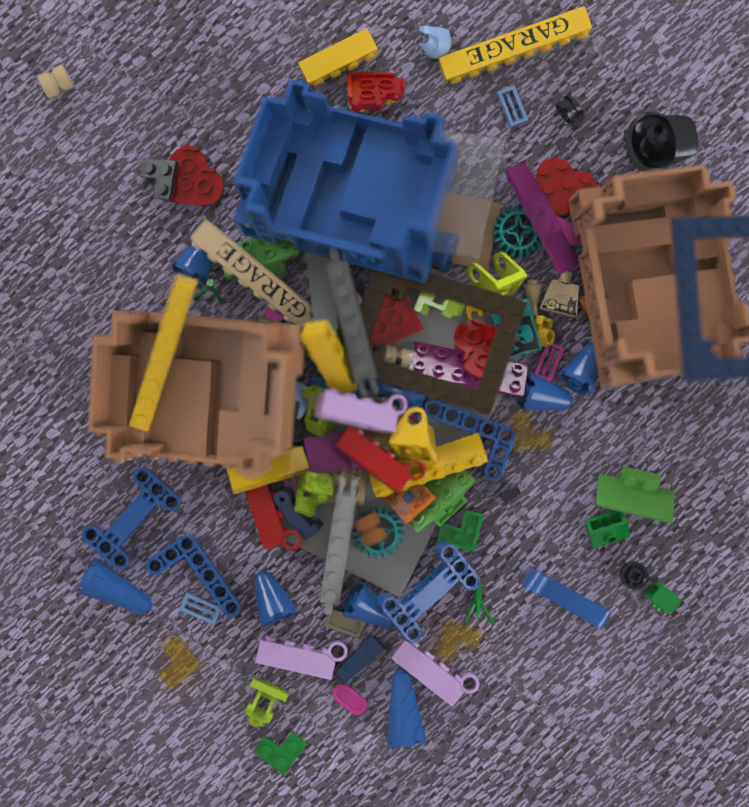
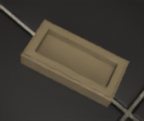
[324,608,366,639]

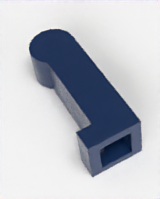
[274,487,324,540]
[334,634,384,685]

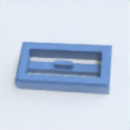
[496,85,529,129]
[179,592,221,625]

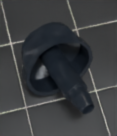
[623,111,699,173]

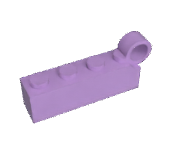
[314,389,407,434]
[255,635,348,680]
[391,638,479,707]

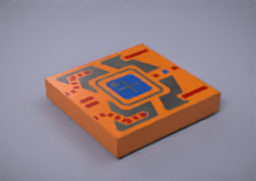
[383,484,436,524]

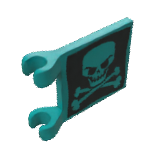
[491,298,542,358]

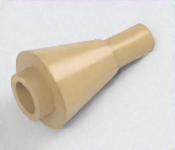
[523,279,542,316]

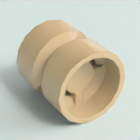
[37,64,74,99]
[384,344,413,369]

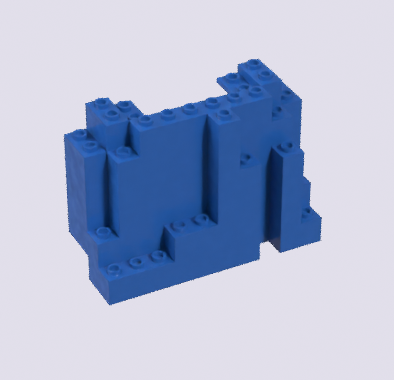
[233,80,458,283]

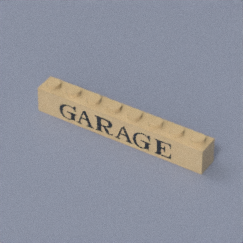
[190,218,314,325]

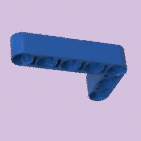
[424,400,516,481]
[146,534,241,617]
[520,565,612,629]

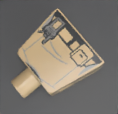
[538,271,579,318]

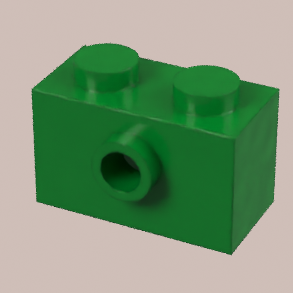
[584,511,630,549]
[643,580,681,615]

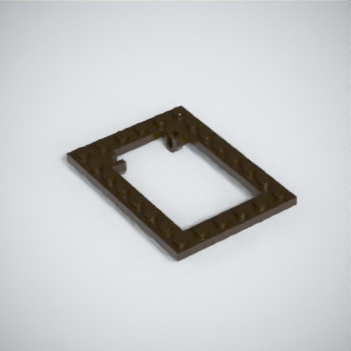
[345,269,527,416]

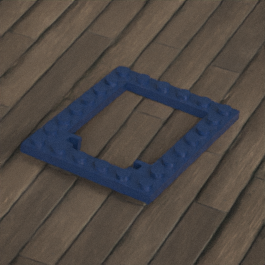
[670,216,749,381]

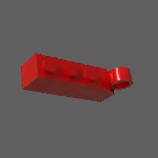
[334,426,426,494]
[245,484,303,551]

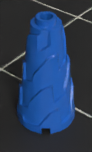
[357,380,427,417]
[75,557,153,615]
[387,669,426,747]

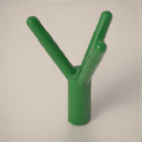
[193,277,223,303]
[464,584,495,624]

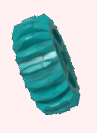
[492,205,541,258]
[352,506,405,559]

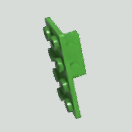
[222,238,300,280]
[596,466,674,523]
[409,469,476,533]

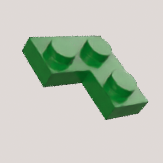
[437,509,484,552]
[253,732,307,775]

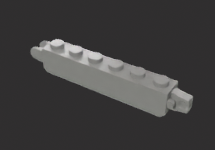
[320,477,357,615]

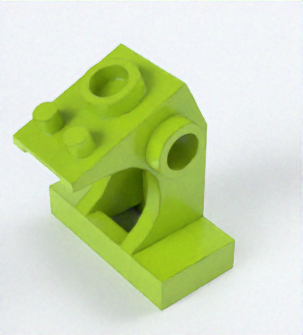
[413,292,465,319]
[301,385,338,437]
[295,471,335,517]
[244,676,290,728]

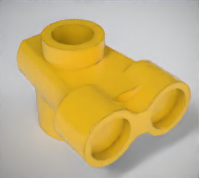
[535,315,555,347]

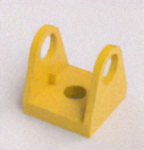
[389,407,437,464]

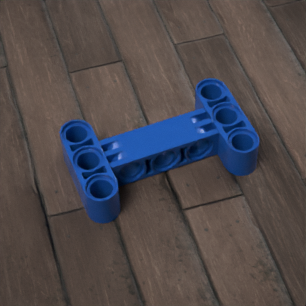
[82,467,182,569]
[376,541,480,643]

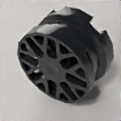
[555,94,584,125]
[620,561,649,589]

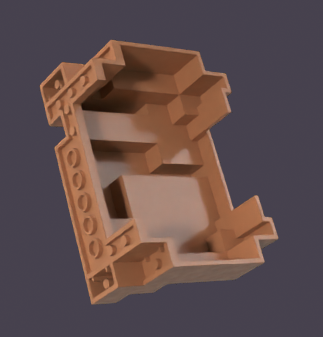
[568,165,749,390]
[88,310,308,478]

